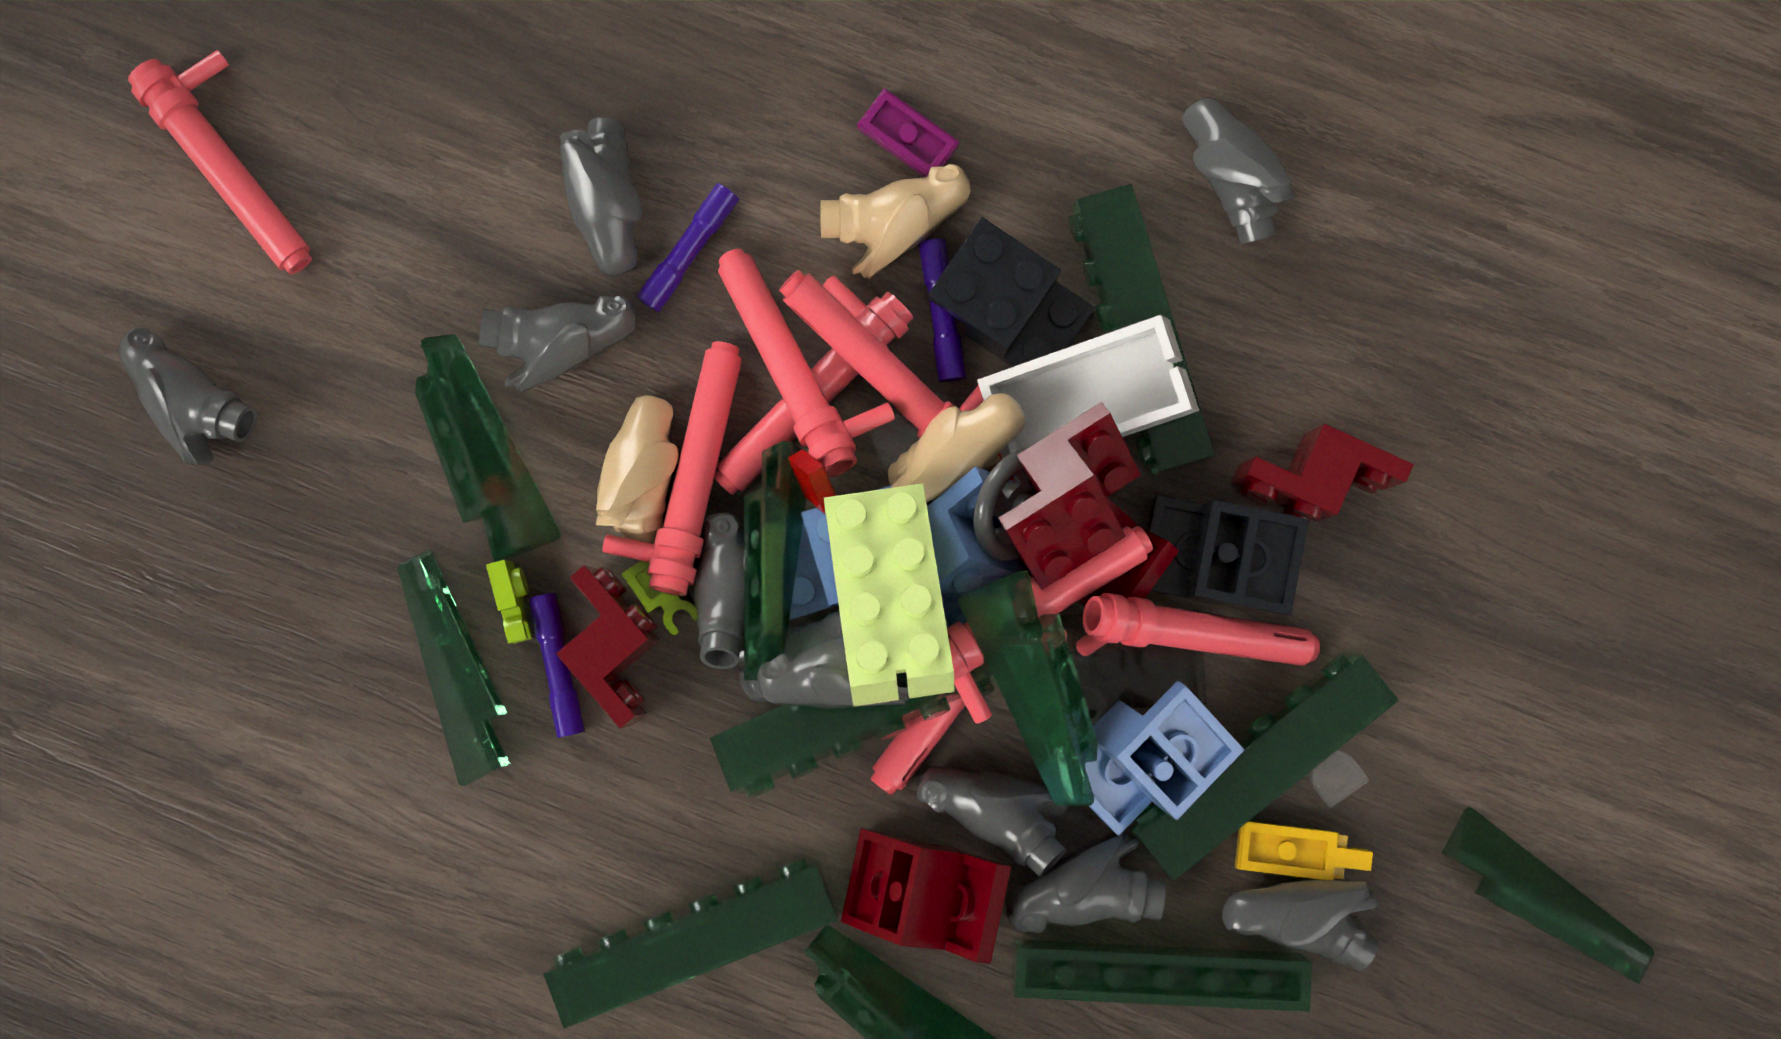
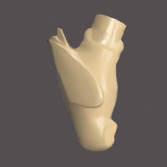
[820,164,971,280]
[888,393,1025,503]
[596,395,679,544]

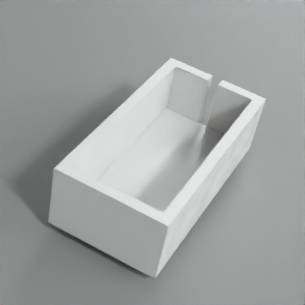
[977,315,1199,459]

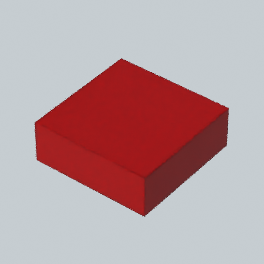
[788,450,836,514]

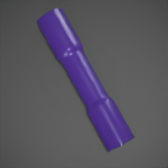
[636,183,740,313]
[918,239,966,383]
[528,593,585,738]

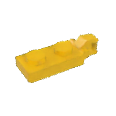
[1235,820,1373,880]

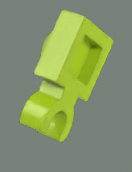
[486,560,533,644]
[622,561,698,635]

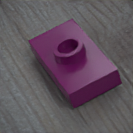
[857,88,960,178]

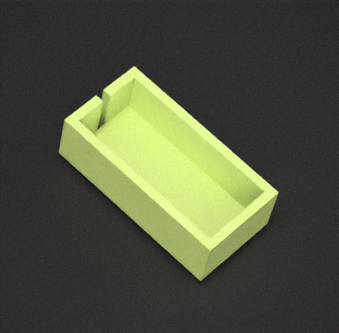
[824,483,954,707]

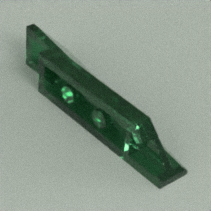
[415,334,561,562]
[744,441,806,681]
[398,550,510,786]
[958,570,1098,806]
[1442,807,1654,984]
[805,925,997,1039]

